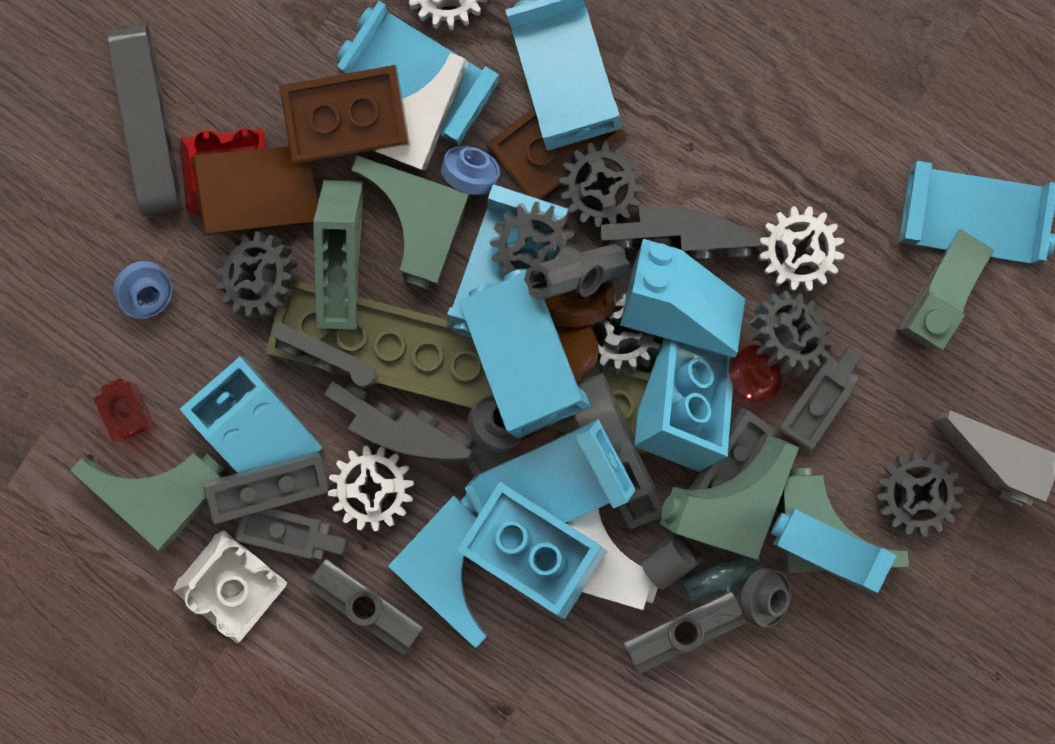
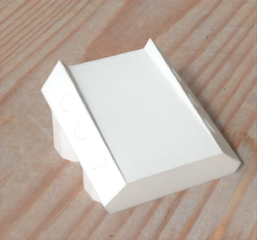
[173,530,287,643]

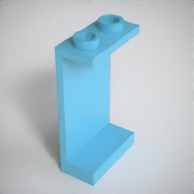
[506,0,622,151]
[336,1,499,146]
[898,161,1055,265]
[447,184,568,338]
[459,269,591,438]
[465,419,635,523]

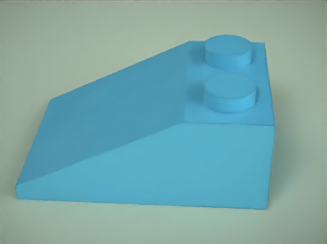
[620,239,745,358]
[634,338,735,472]
[456,482,608,619]

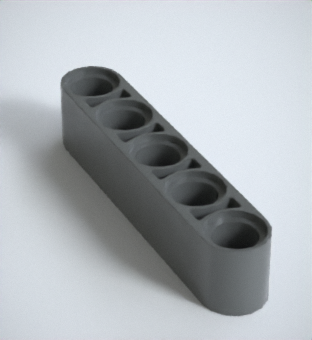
[107,23,183,217]

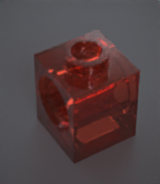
[93,379,156,442]

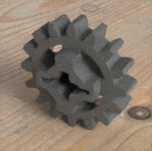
[558,142,644,228]
[490,201,577,275]
[215,232,299,318]
[589,291,663,376]
[750,291,833,377]
[875,451,964,537]

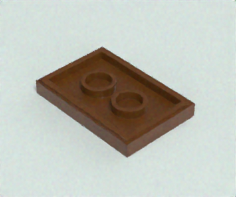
[279,65,410,165]
[487,108,627,200]
[191,146,318,236]

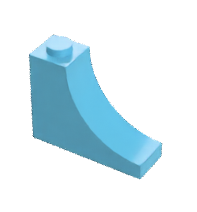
[388,496,487,648]
[771,509,897,593]

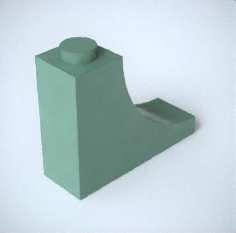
[352,156,470,290]
[313,180,363,330]
[896,230,994,350]
[660,435,799,559]
[70,453,225,550]
[780,468,909,573]

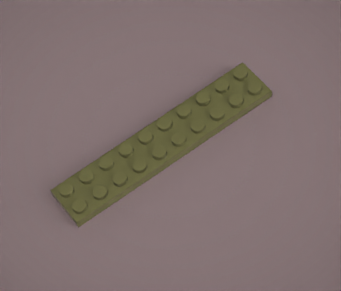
[265,281,651,454]

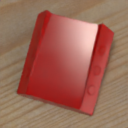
[179,128,266,214]

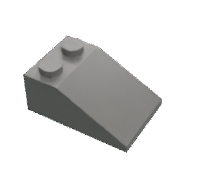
[932,410,1055,506]

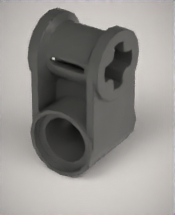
[642,532,704,590]

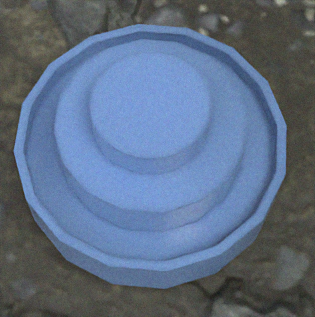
[441,146,499,195]
[113,261,173,319]

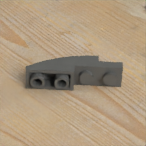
[599,206,761,261]
[574,373,663,529]
[324,381,479,463]

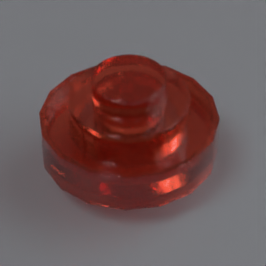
[729,345,782,404]

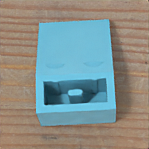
[180,357,323,473]

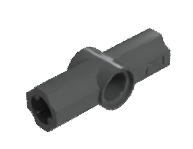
[524,244,630,300]
[306,559,423,655]
[624,591,747,674]

